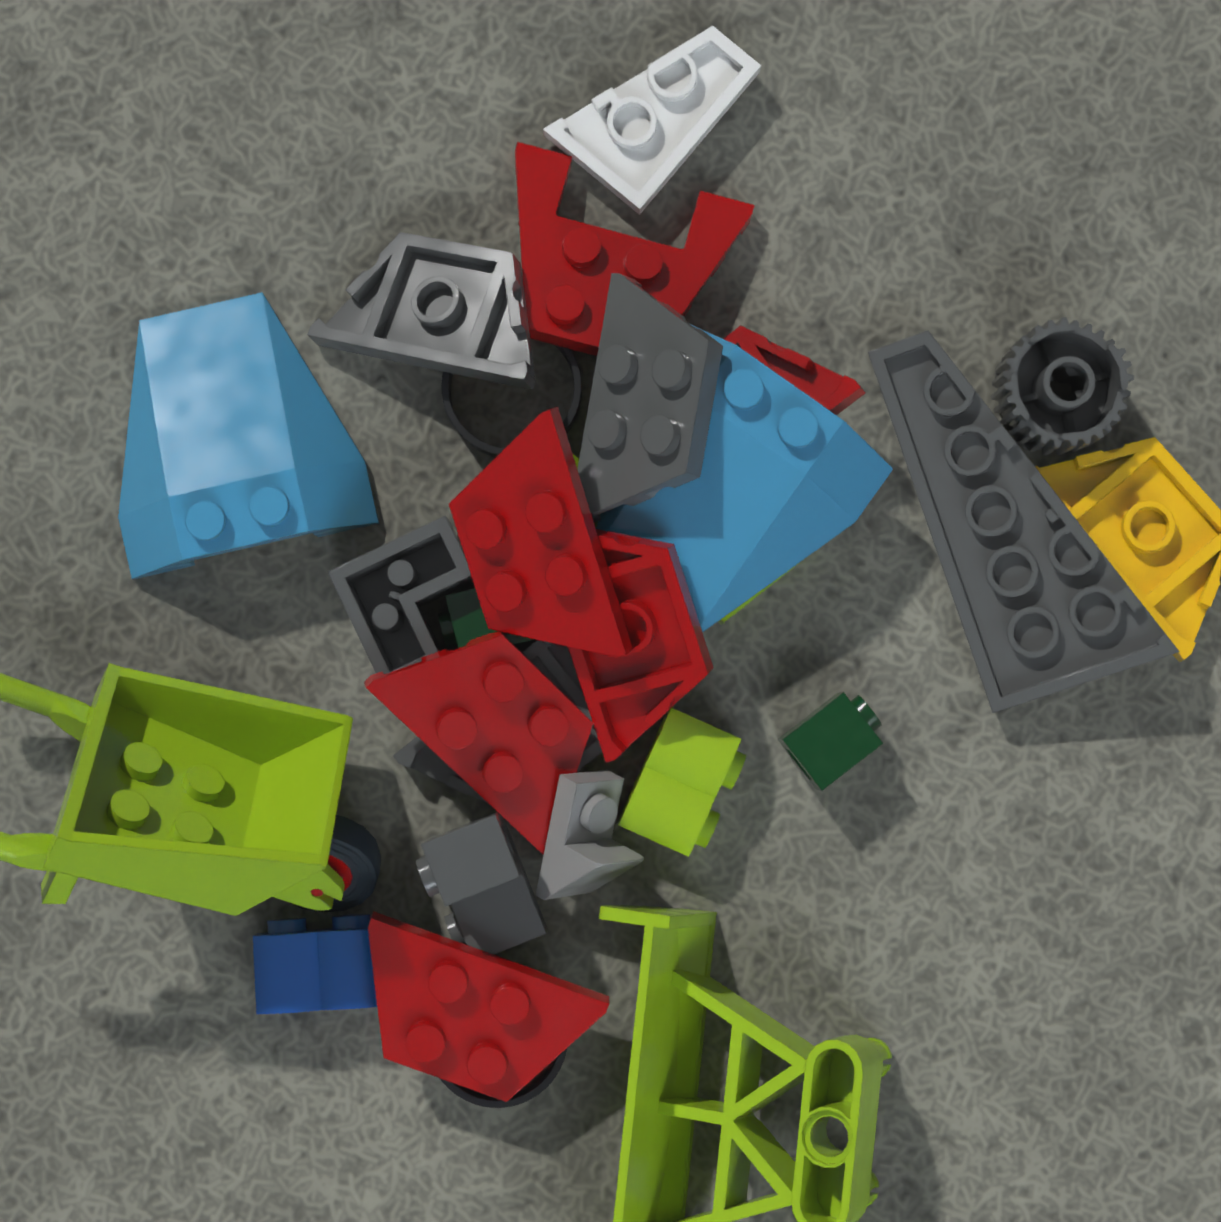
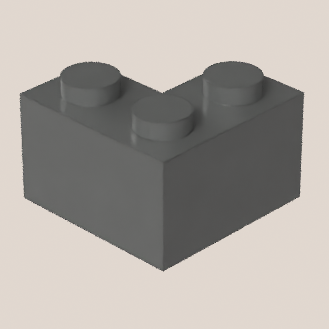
[328,515,473,674]
[416,812,548,954]

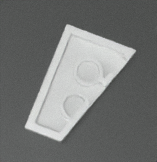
[543,26,761,215]

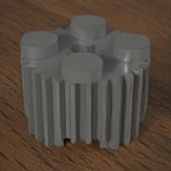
[991,317,1134,456]

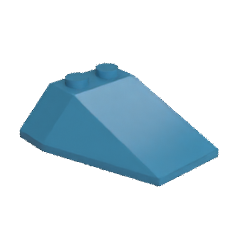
[118,292,379,579]
[596,324,893,632]

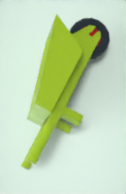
[0,663,381,916]

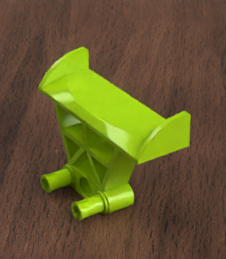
[599,905,892,1222]

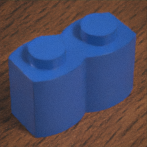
[253,914,377,1014]

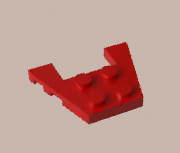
[515,142,755,356]

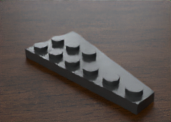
[868,330,1179,713]

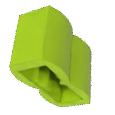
[617,707,747,857]

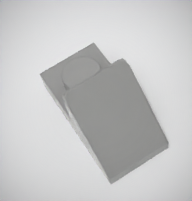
[536,770,644,900]

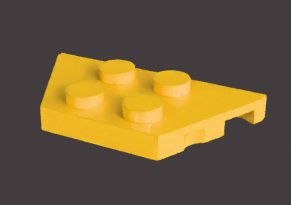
[1035,437,1221,662]

